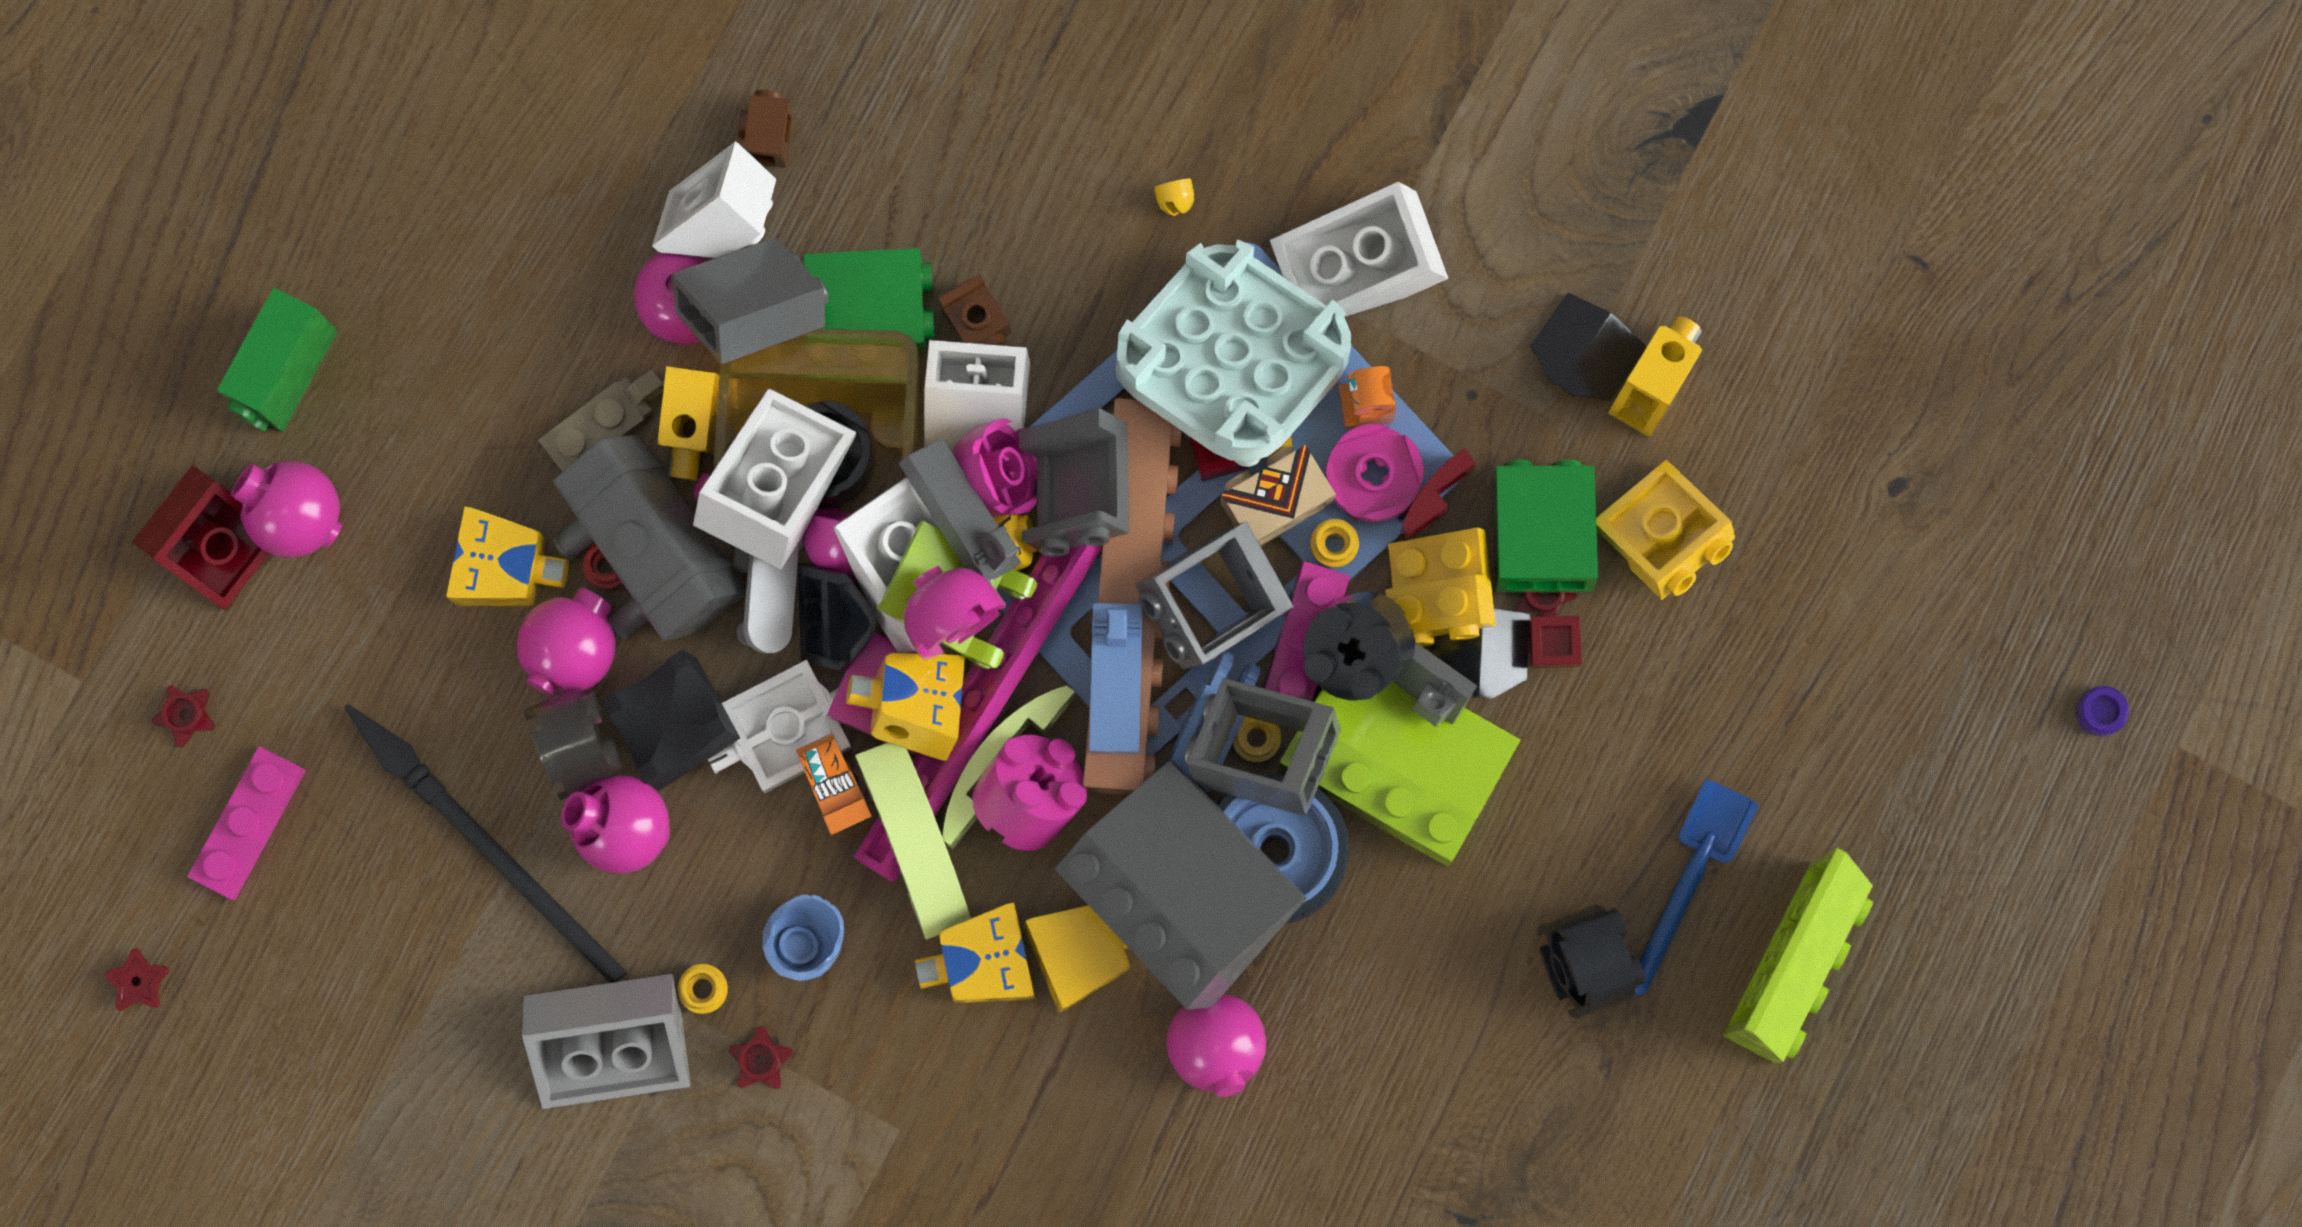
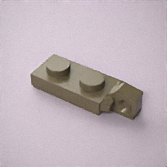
[538,369,664,472]

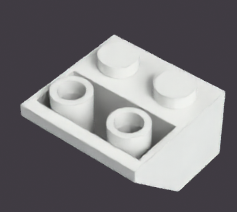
[924,340,1031,451]

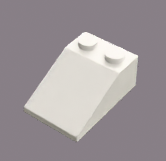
[1270,182,1448,316]
[693,389,856,570]
[833,477,940,653]

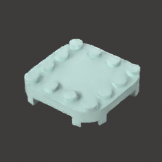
[1115,239,1351,467]

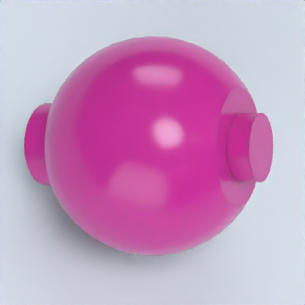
[231,460,342,558]
[516,588,616,697]
[561,775,670,874]
[1166,994,1266,1097]

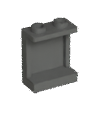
[1019,408,1129,557]

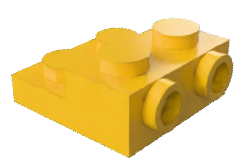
[1596,460,1735,600]
[1385,527,1496,647]

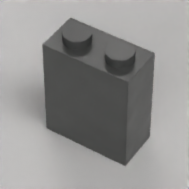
[672,237,828,364]

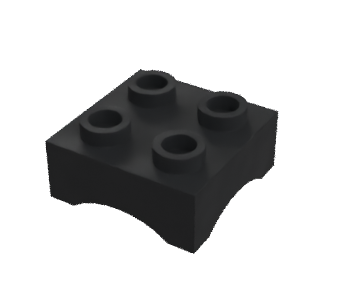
[601,649,740,791]

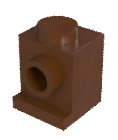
[735,90,793,168]
[938,274,1011,346]

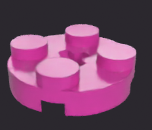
[1325,424,1424,523]

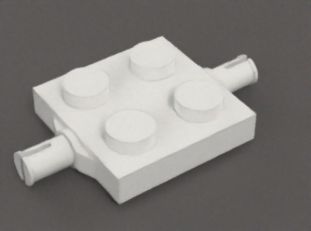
[708,660,852,793]

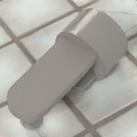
[734,535,804,654]

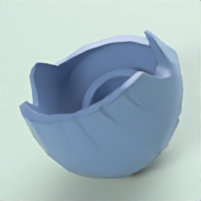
[762,895,844,981]

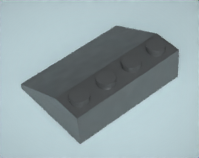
[1055,760,1307,1009]

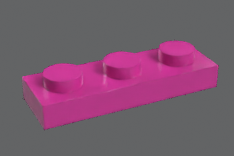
[1263,561,1350,701]
[187,746,306,901]

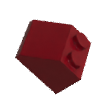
[132,465,270,611]

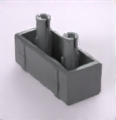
[553,435,746,641]

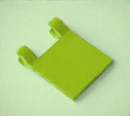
[877,521,1037,669]

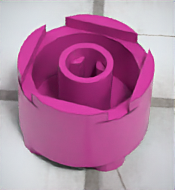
[972,735,1087,851]

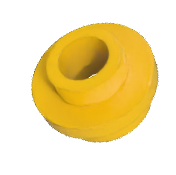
[1310,519,1359,568]
[1233,716,1281,763]
[677,964,728,1014]

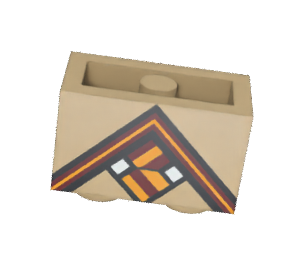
[1221,445,1336,546]

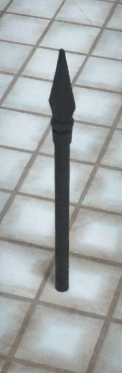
[344,704,627,983]

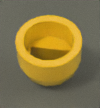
[1154,179,1194,216]

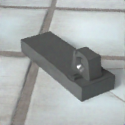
[898,438,1021,582]
[1353,638,1477,727]

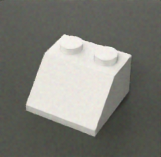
[652,141,776,258]

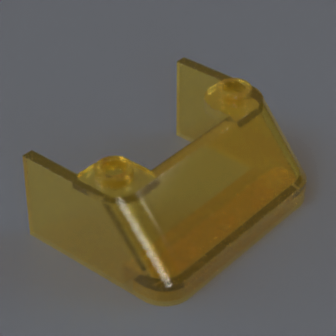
[713,329,920,479]

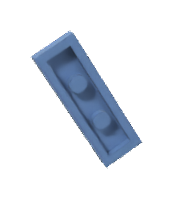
[1089,603,1142,754]

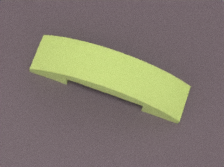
[942,685,1076,850]
[855,742,971,940]

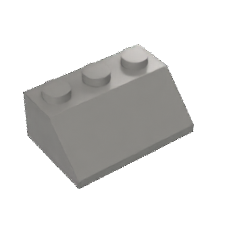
[522,974,690,1109]

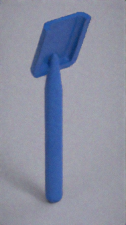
[1635,779,1759,996]

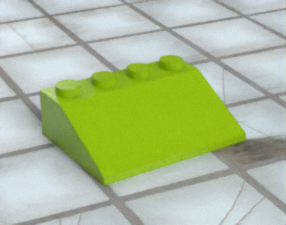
[1278,683,1521,867]
[1722,848,1873,1064]

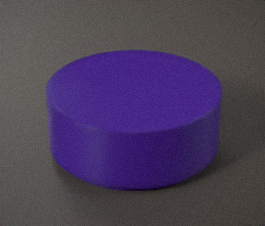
[2076,686,2129,736]

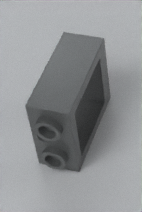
[1135,521,1294,670]
[1185,678,1341,816]

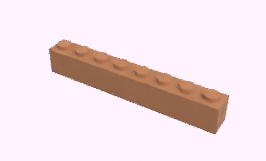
[1083,398,1181,795]

